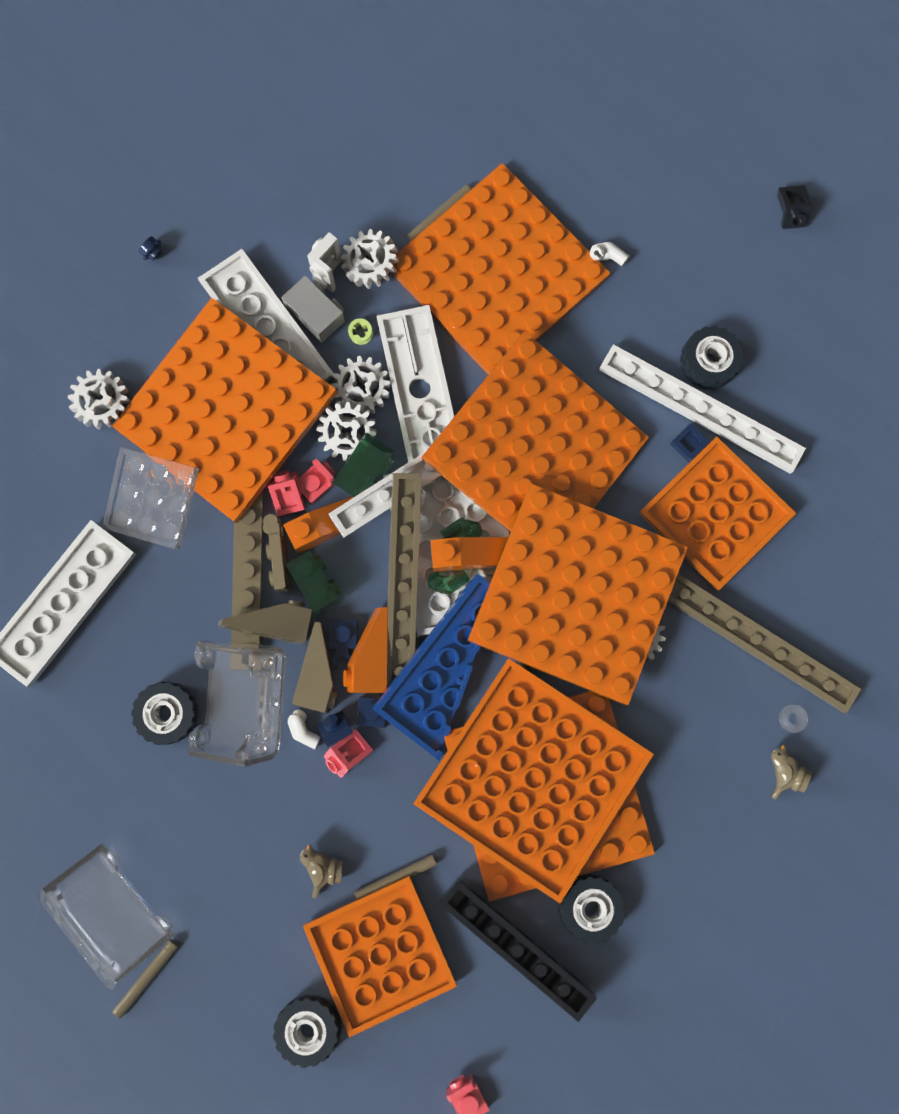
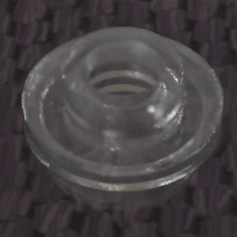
[779,704,808,733]

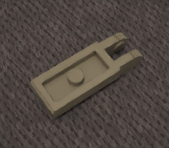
[262,513,292,594]

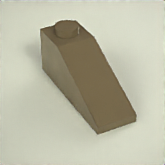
[218,600,312,644]
[292,622,338,714]

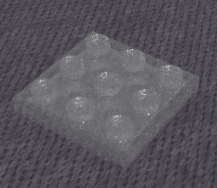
[102,447,199,549]

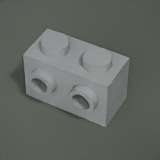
[281,276,345,343]

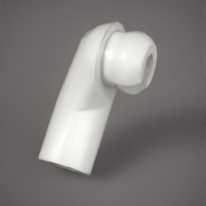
[590,242,630,266]
[288,710,321,749]

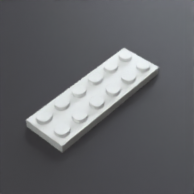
[198,249,334,382]
[0,520,137,688]

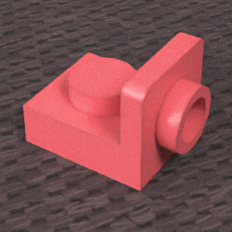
[297,459,337,505]
[268,470,305,516]
[324,729,373,778]
[446,1075,490,1114]

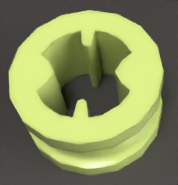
[348,318,373,345]

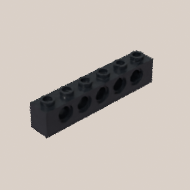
[439,877,597,1022]

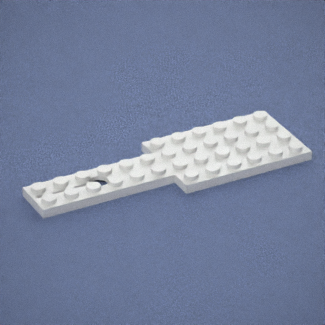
[377,305,509,637]

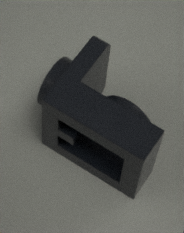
[777,185,813,229]

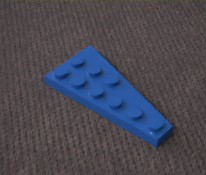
[372,574,490,761]

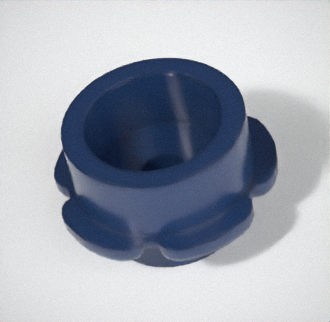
[138,236,163,261]

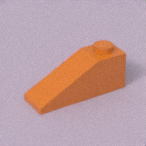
[283,494,359,555]
[431,537,509,573]
[343,607,388,693]

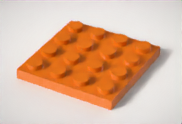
[639,436,796,591]
[303,876,457,1037]

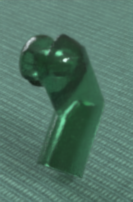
[440,518,483,539]
[427,569,470,595]

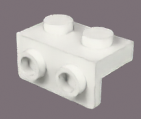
[307,232,342,293]

